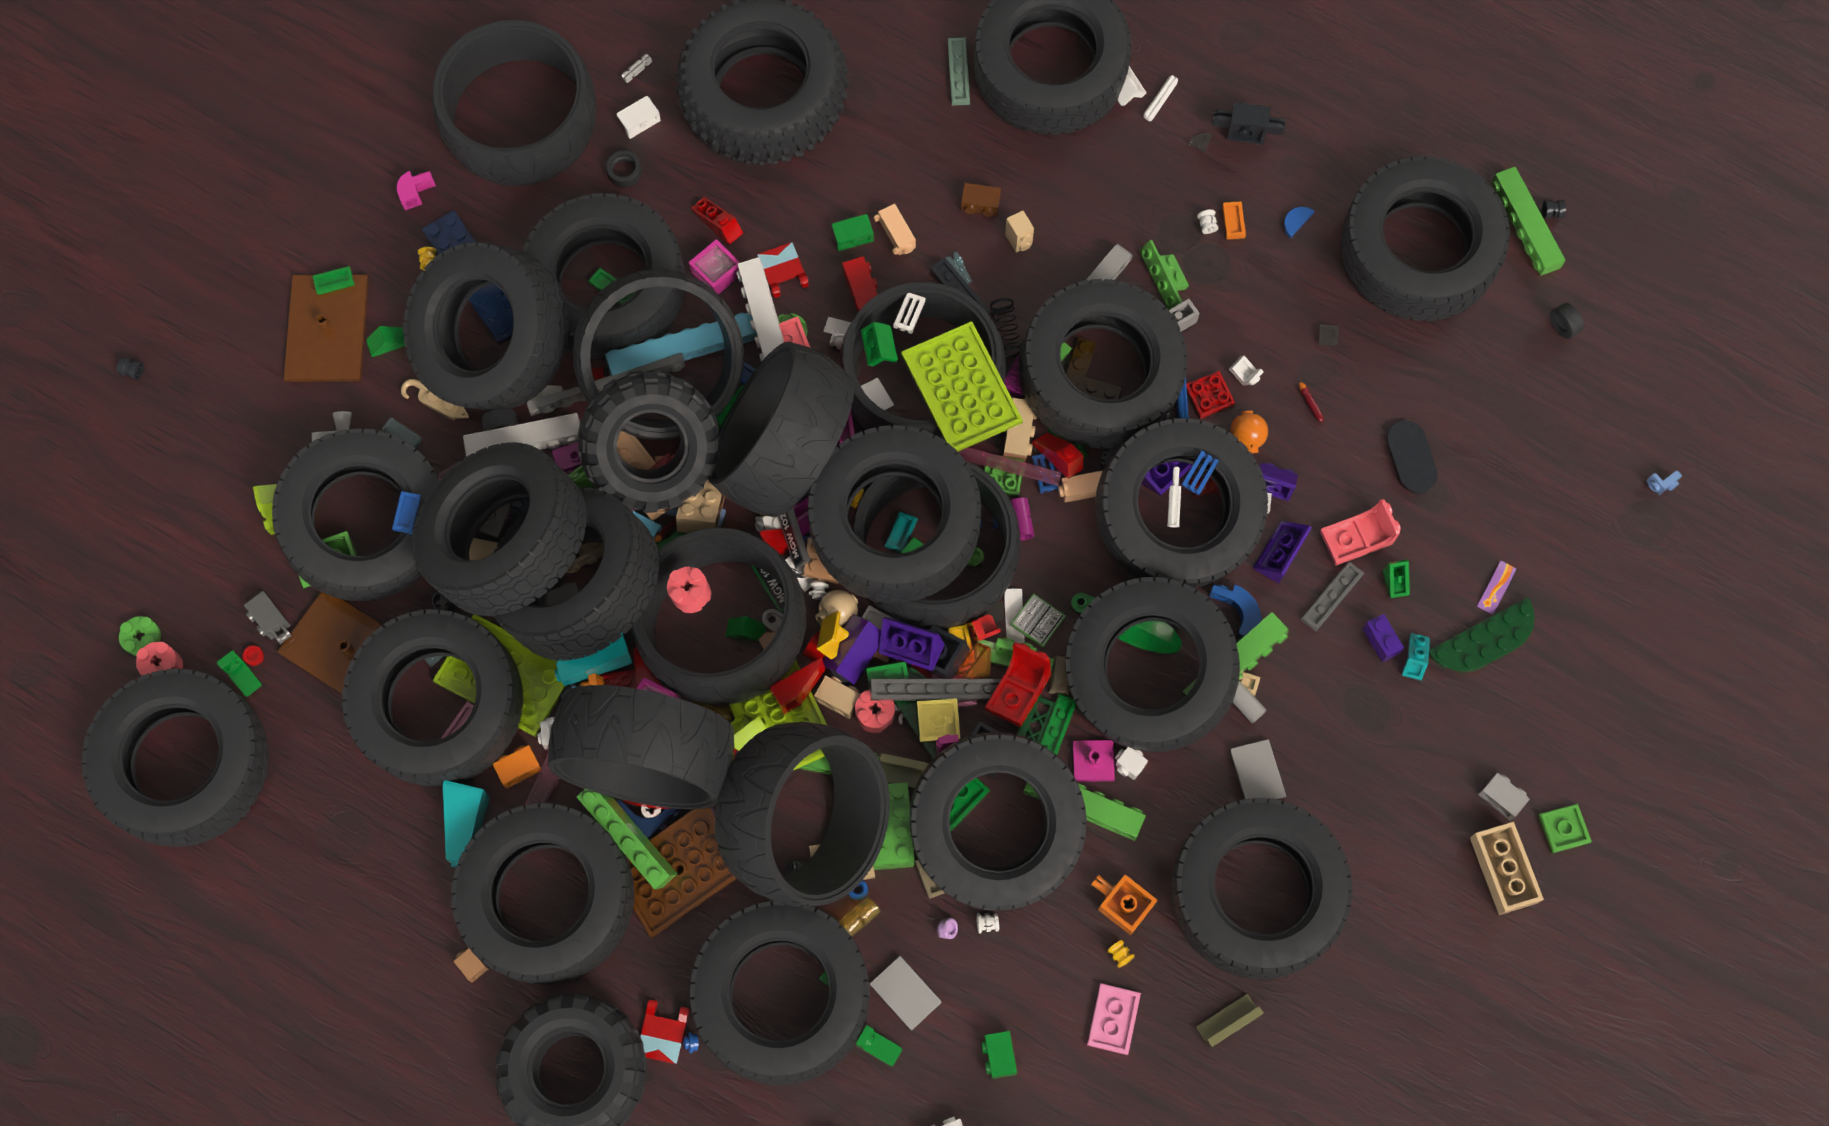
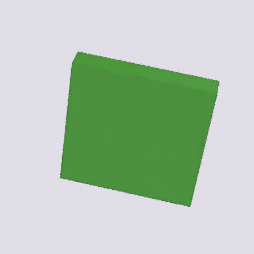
[1538,804,1592,853]

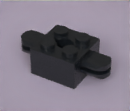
[1212,102,1286,145]

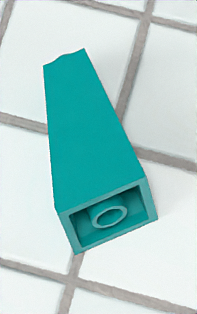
[554,633,633,686]
[443,781,490,868]

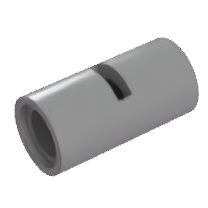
[1233,681,1267,723]

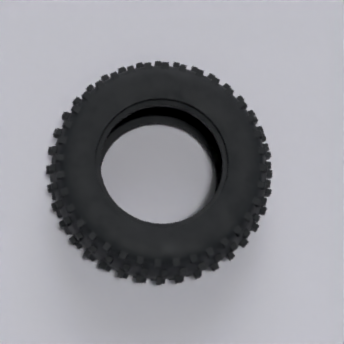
[675,0,849,165]

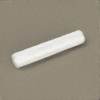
[1143,75,1178,121]

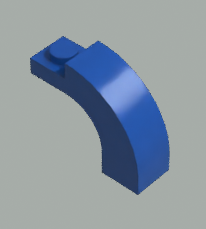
[1209,585,1262,640]

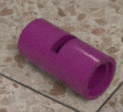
[1010,498,1034,541]

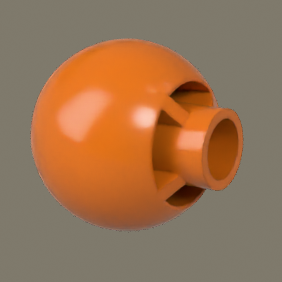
[1230,411,1268,454]

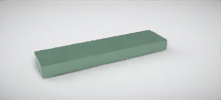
[948,37,970,106]

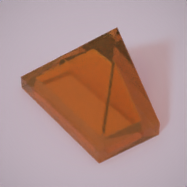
[955,642,991,679]

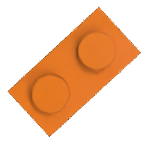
[493,745,542,789]

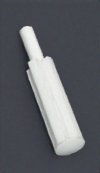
[1167,467,1181,528]

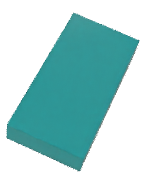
[885,511,918,553]

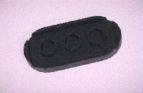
[1386,421,1438,494]

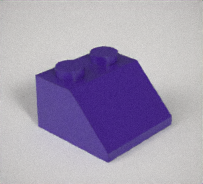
[1260,463,1298,501]

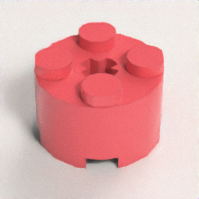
[667,567,711,613]
[136,642,183,675]
[855,690,895,733]

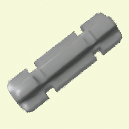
[621,54,652,83]

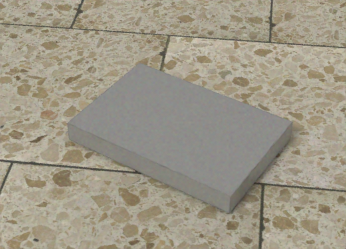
[1230,739,1286,800]
[870,956,942,1031]

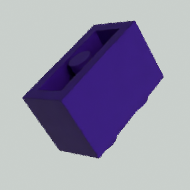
[1362,614,1404,662]

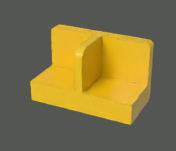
[817,610,849,659]

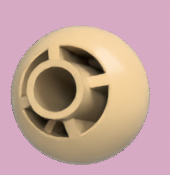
[815,590,858,628]

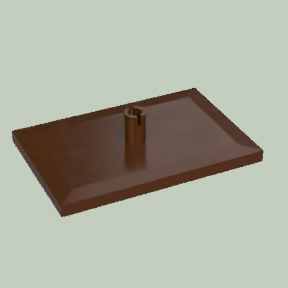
[284,275,369,382]
[277,592,403,694]
[627,807,736,938]

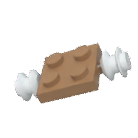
[801,537,838,600]

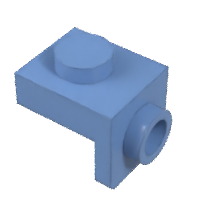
[1647,471,1682,495]

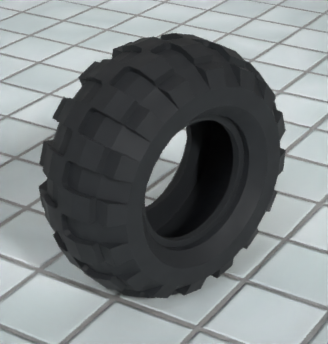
[578,370,721,513]
[495,993,647,1126]

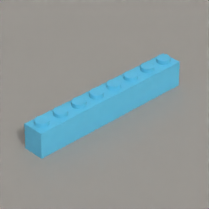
[605,313,757,376]

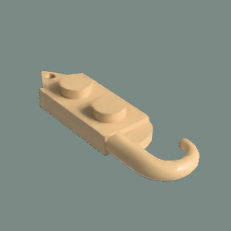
[401,379,469,420]

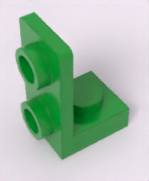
[217,650,262,697]
[856,1025,902,1066]

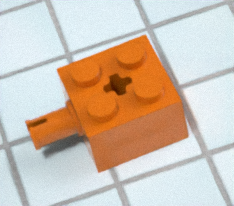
[1091,875,1158,936]

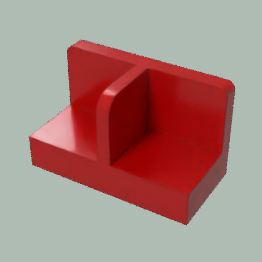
[967,614,1001,641]

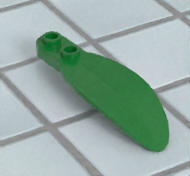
[1071,593,1181,654]

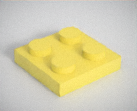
[917,698,960,742]

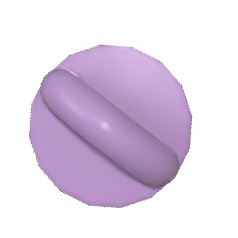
[937,918,958,939]

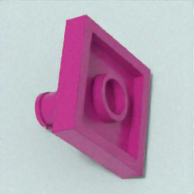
[1073,740,1115,782]

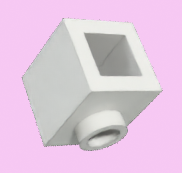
[1115,747,1148,780]

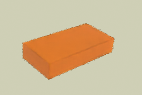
[1222,201,1246,239]

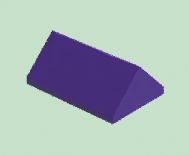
[1142,462,1192,495]
[1253,521,1311,583]
[823,614,881,685]
[879,617,945,671]

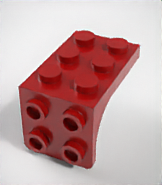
[985,642,1051,727]

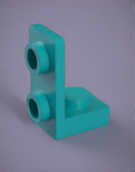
[1402,633,1430,680]

